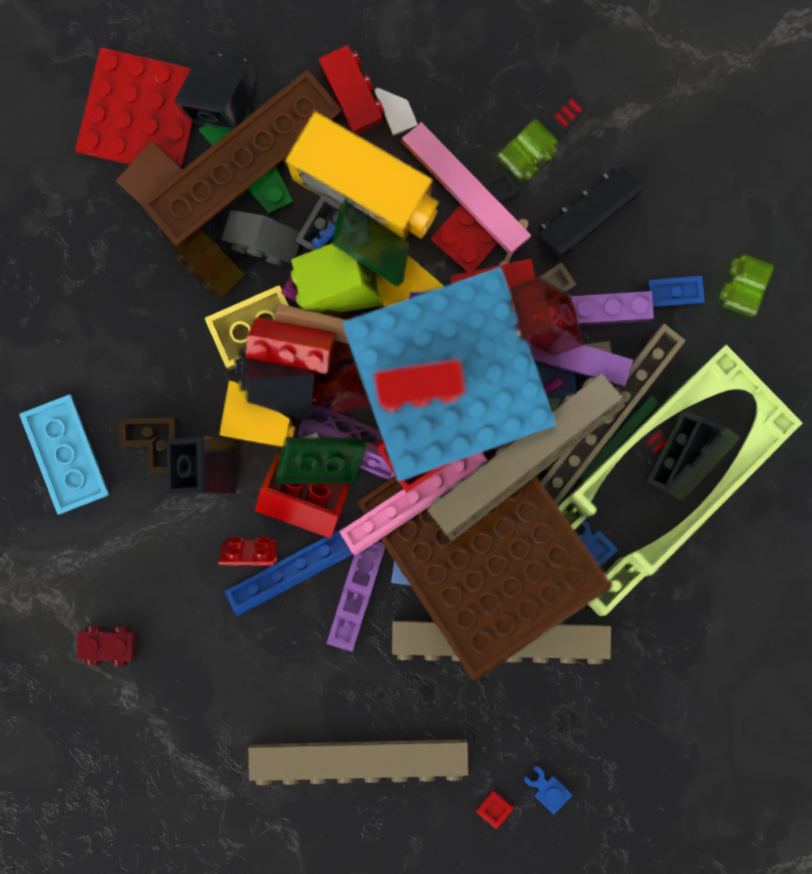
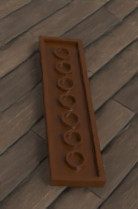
[141,69,342,247]

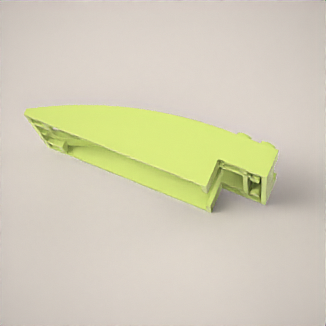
[557,345,802,616]

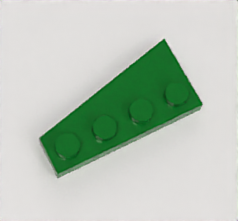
[199,107,293,215]

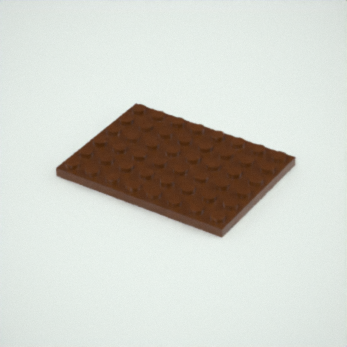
[357,441,613,682]

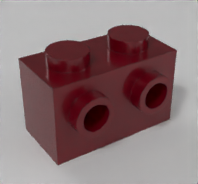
[76,626,137,666]

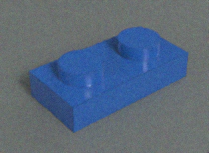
[647,276,705,308]

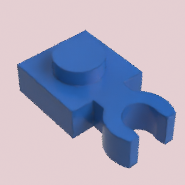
[577,521,618,567]
[523,765,572,814]

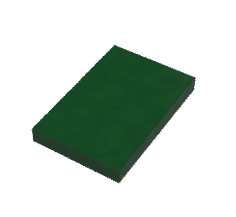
[332,200,409,287]
[275,437,366,484]

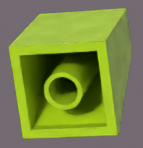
[291,244,383,315]

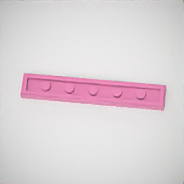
[401,122,531,255]
[339,452,489,555]

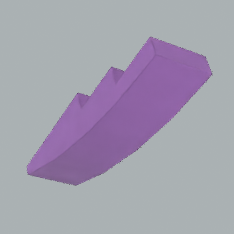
[526,331,633,387]
[327,541,385,652]

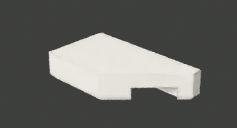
[374,88,418,137]

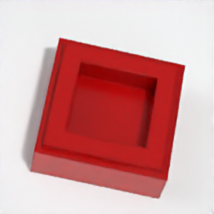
[475,790,514,829]

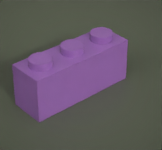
[568,291,654,327]

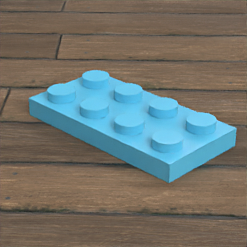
[19,394,110,515]

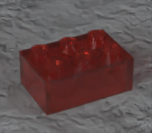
[509,276,584,356]

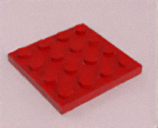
[75,47,194,168]

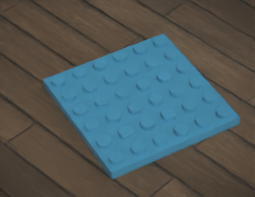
[342,267,556,481]

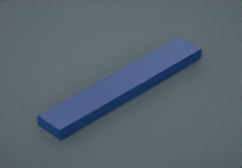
[225,522,380,616]

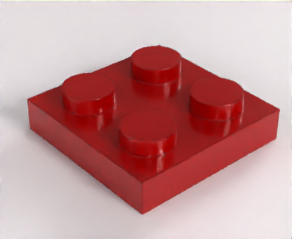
[430,205,498,273]

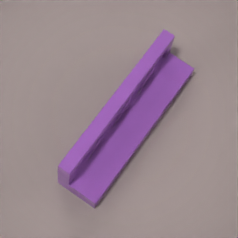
[296,402,395,480]

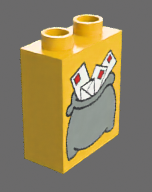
[286,112,439,241]

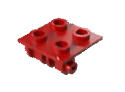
[219,537,277,566]

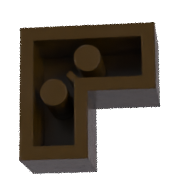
[169,229,245,297]
[120,418,179,474]

